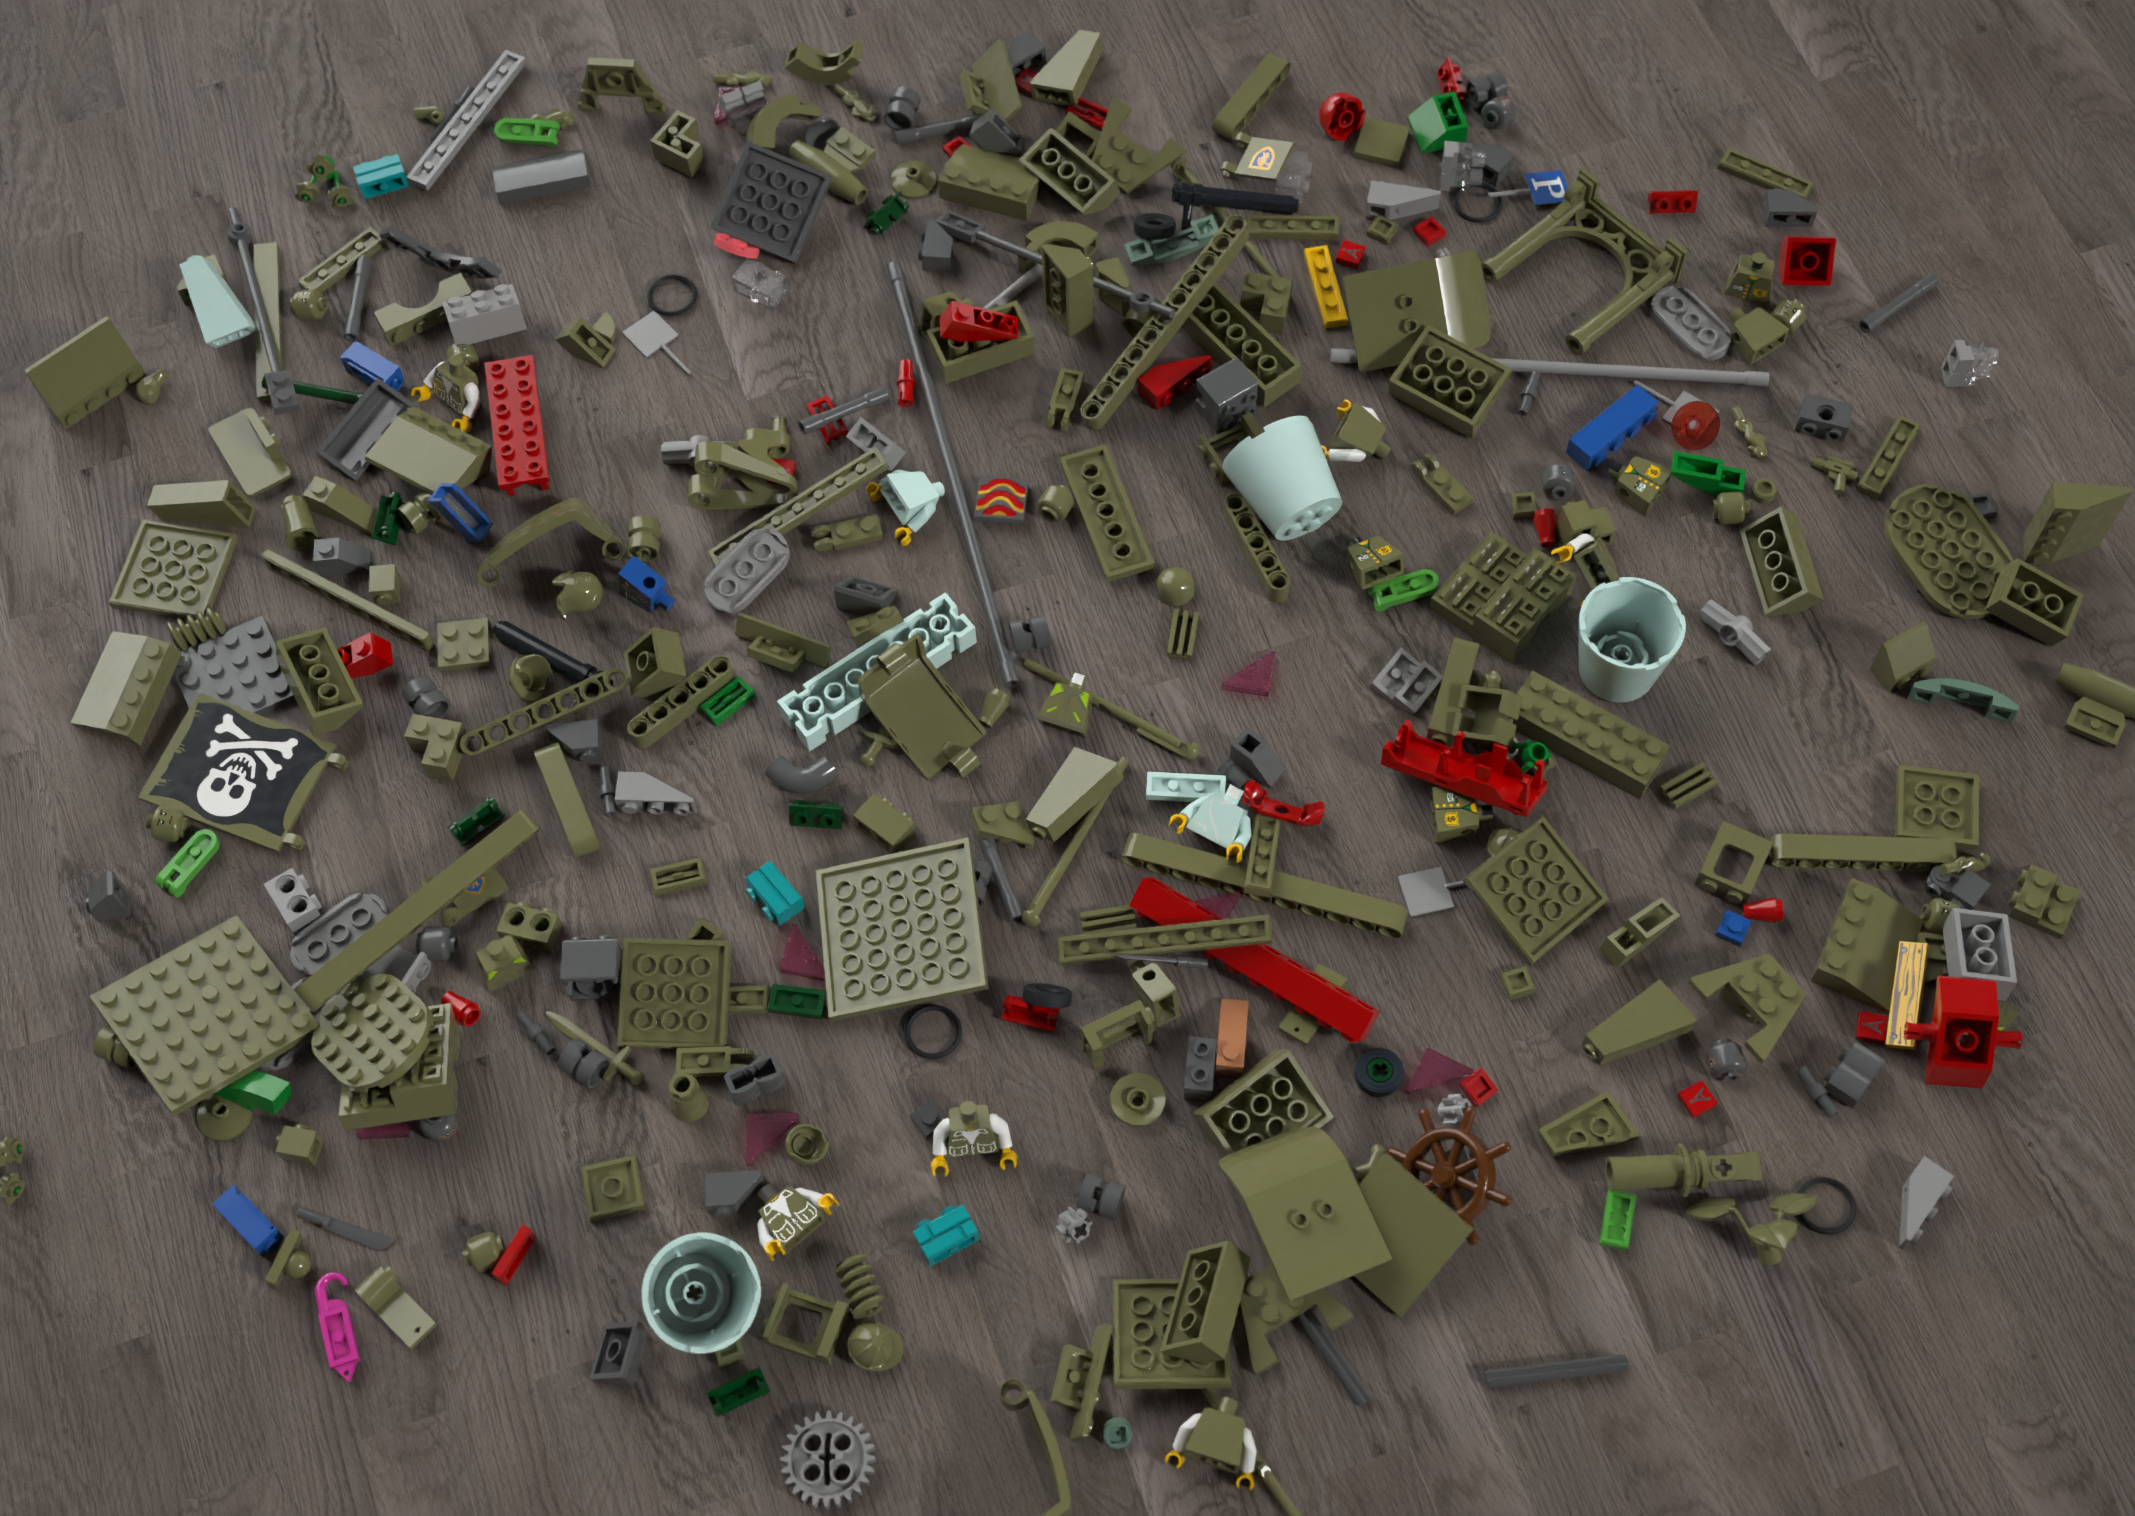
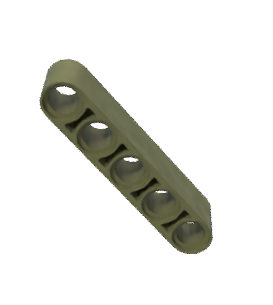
[1212,53,1291,141]
[1223,493,1290,603]
[627,655,735,749]
[534,742,601,859]

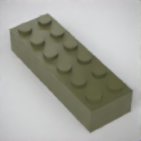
[1176,282,1302,408]
[1513,670,1671,799]

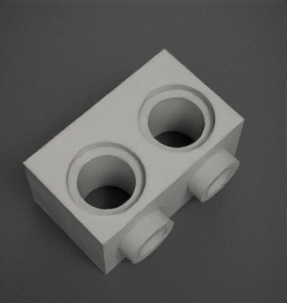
[846,417,906,471]
[264,868,322,935]

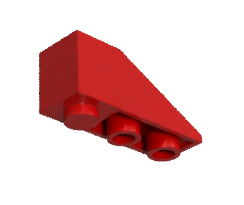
[939,301,1019,342]
[1138,355,1212,411]
[337,632,393,679]

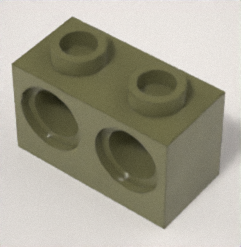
[497,902,563,953]

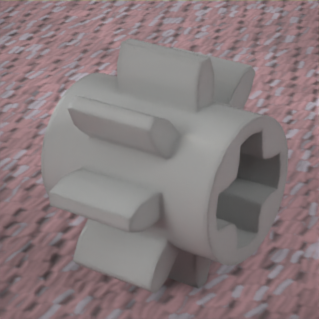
[1438,1094,1472,1129]
[1055,1207,1093,1244]

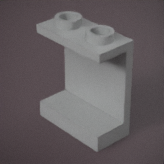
[351,927,431,994]

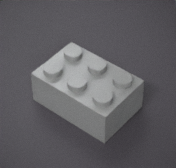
[442,284,527,345]
[1943,908,2017,1001]

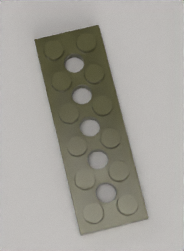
[1060,444,1155,582]

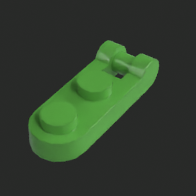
[494,118,560,148]
[1367,569,1439,612]
[155,829,220,898]

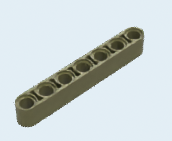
[460,667,630,757]
[1770,834,1957,873]

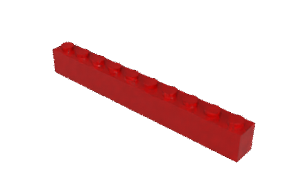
[1129,877,1381,1043]

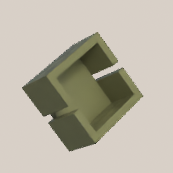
[1451,685,1523,748]

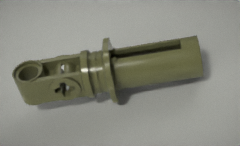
[1605,1143,1762,1197]

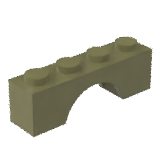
[374,272,472,346]

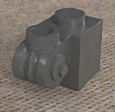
[1925,866,1991,910]

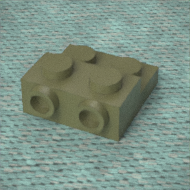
[2008,864,2080,939]

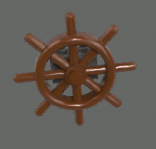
[1386,1106,1512,1245]

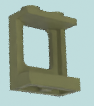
[1197,412,1264,485]
[1695,821,1773,904]
[1081,1000,1155,1070]
[761,1282,850,1365]

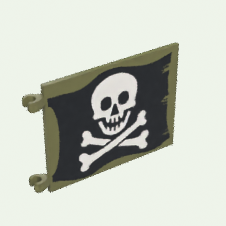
[138,693,349,853]

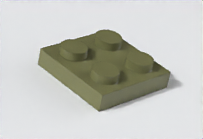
[437,618,491,672]

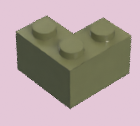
[650,110,705,178]
[1240,272,1293,335]
[1556,500,1617,555]
[404,714,466,782]

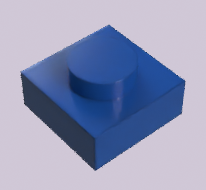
[1715,910,1752,947]

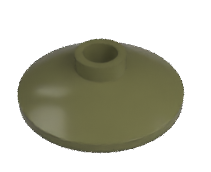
[891,160,937,199]
[1110,1073,1166,1126]
[197,1094,253,1141]

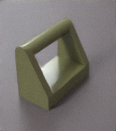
[1056,112,1101,160]
[1096,257,1130,316]

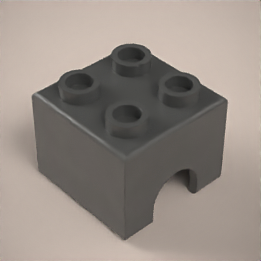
[1196,357,1258,433]
[560,935,622,1000]

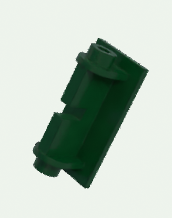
[863,191,909,235]
[371,492,405,545]
[447,797,505,846]
[789,800,844,829]
[706,1367,771,1417]

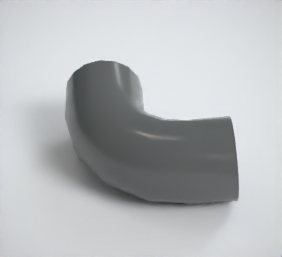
[765,756,839,794]

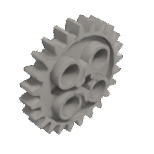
[780,1411,876,1510]

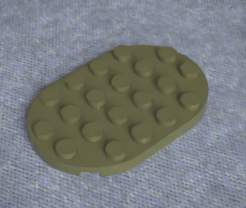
[1884,484,2013,619]
[311,973,434,1093]

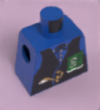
[618,556,675,613]

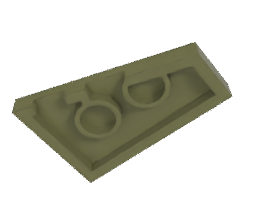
[1537,1090,1640,1156]

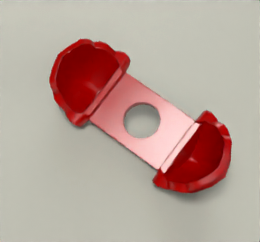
[1242,780,1325,827]

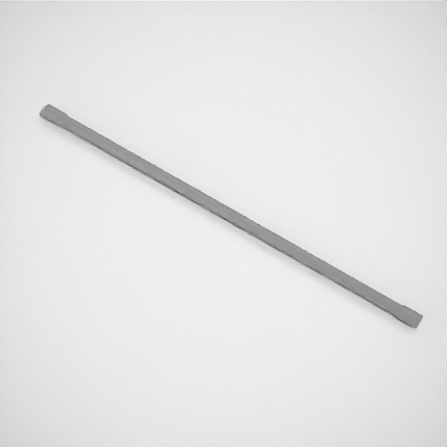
[1330,348,1769,387]

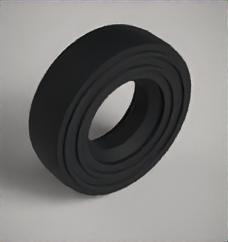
[1133,213,1176,240]
[1022,983,1072,1008]

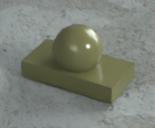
[265,1228,311,1290]

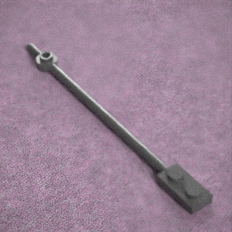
[227,207,299,415]
[935,210,1175,318]

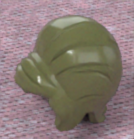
[552,570,603,621]

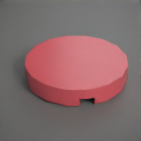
[713,233,760,259]

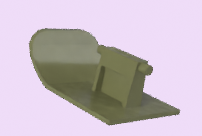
[1343,250,1491,372]
[1218,1126,1392,1302]

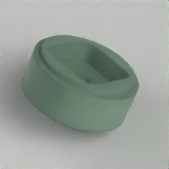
[1103,1417,1132,1449]

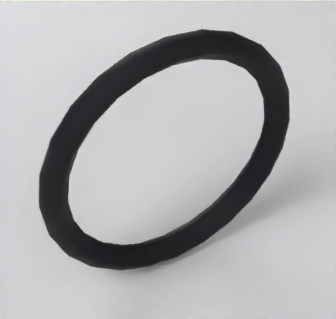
[1453,182,1503,223]
[647,274,697,316]
[905,1005,962,1059]
[1798,1177,1856,1235]

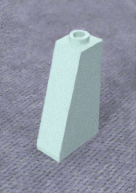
[179,255,259,348]

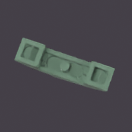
[1124,215,1219,266]
[1907,678,2019,723]

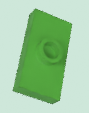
[1599,1189,1637,1252]

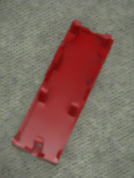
[484,355,550,497]
[1381,720,1548,817]

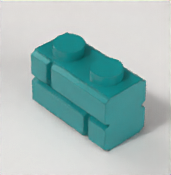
[353,154,409,200]
[745,861,805,926]
[913,1204,980,1267]

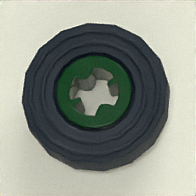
[1354,1047,1404,1098]

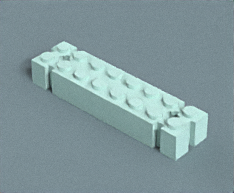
[777,592,977,752]

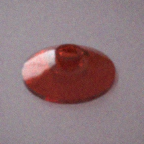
[1671,401,1720,450]

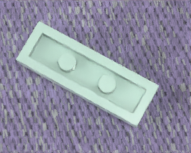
[1146,772,1226,802]

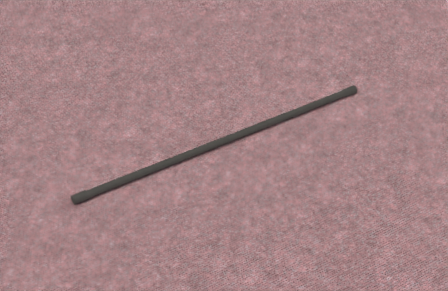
[887,261,1020,688]

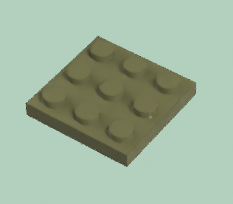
[1895,765,1979,850]

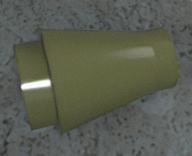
[978,688,1010,728]

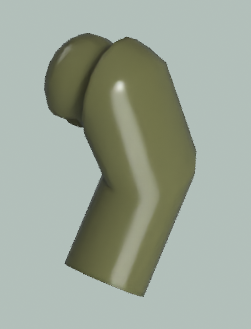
[414,106,445,125]
[1354,1144,1387,1180]

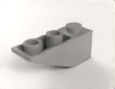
[1365,181,1441,220]
[615,771,697,816]
[1899,1156,1954,1249]

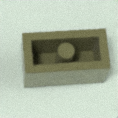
[853,794,915,854]

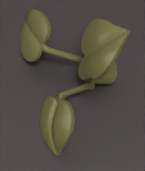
[1684,1193,1818,1265]

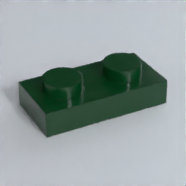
[768,984,827,1020]

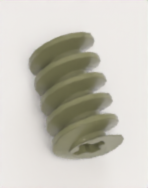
[167,607,227,650]
[836,1254,885,1320]

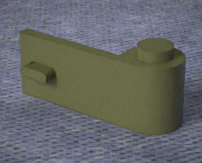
[1278,963,1351,1046]
[354,1265,437,1350]

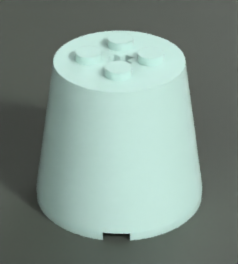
[1222,416,1342,541]
[1579,577,1686,702]
[641,1233,761,1353]

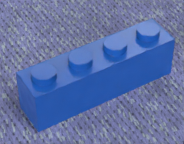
[1566,384,1659,471]

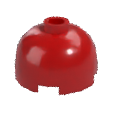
[1318,92,1366,141]

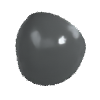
[804,117,841,152]

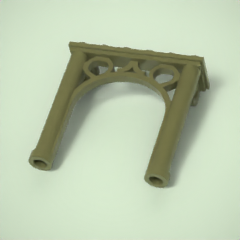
[1481,168,1688,355]

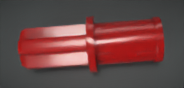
[896,359,915,407]

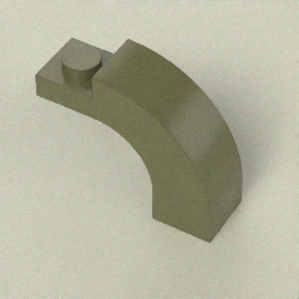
[784,39,864,84]
[746,95,820,151]
[1017,221,1099,274]

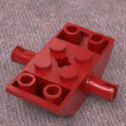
[1904,976,2022,1089]

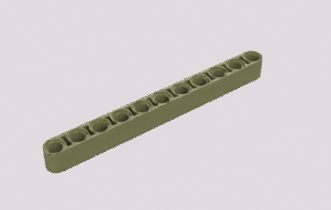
[1080,215,1250,430]
[295,809,541,1012]
[1121,833,1408,938]

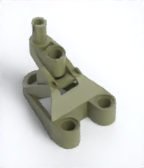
[688,415,798,510]

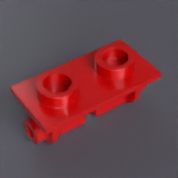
[1437,57,1468,104]
[1647,189,1699,214]
[1001,994,1061,1032]

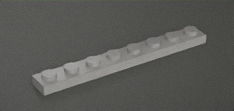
[406,50,526,191]

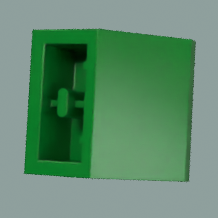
[1408,92,1469,154]

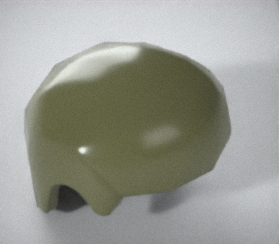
[1157,566,1195,606]
[784,1124,829,1166]

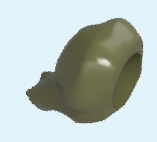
[136,368,169,404]
[1478,670,1502,689]

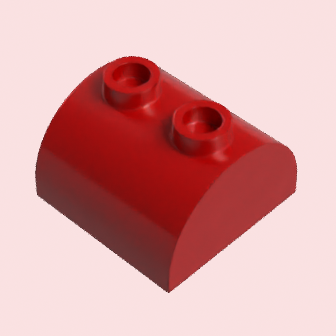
[1779,236,1836,286]

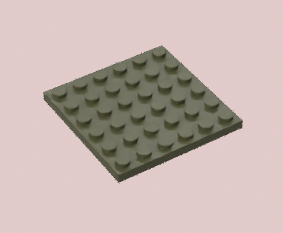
[816,837,989,1021]
[89,915,320,1117]

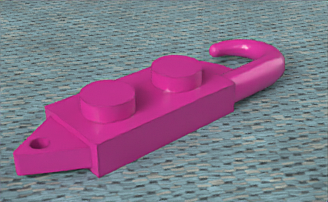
[315,1272,361,1383]

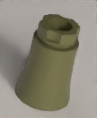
[282,495,321,551]
[668,1072,709,1122]

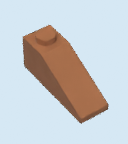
[1215,998,1249,1079]

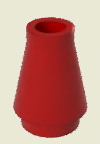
[1533,508,1558,547]
[1743,897,1783,924]
[441,991,481,1027]

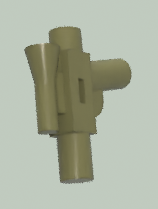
[1810,455,1858,495]

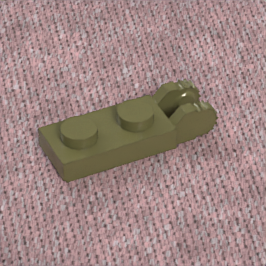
[1046,368,1085,431]
[1411,453,1474,515]
[810,514,883,552]
[675,1046,754,1077]

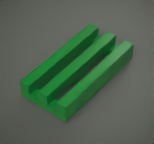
[699,675,756,727]

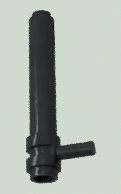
[1172,182,1299,230]
[493,621,613,715]

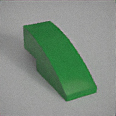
[1670,451,1746,496]
[214,1070,291,1115]

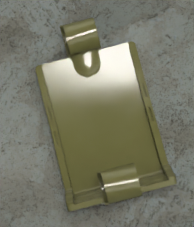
[477,497,625,587]
[857,633,986,780]
[1000,1379,1072,1516]

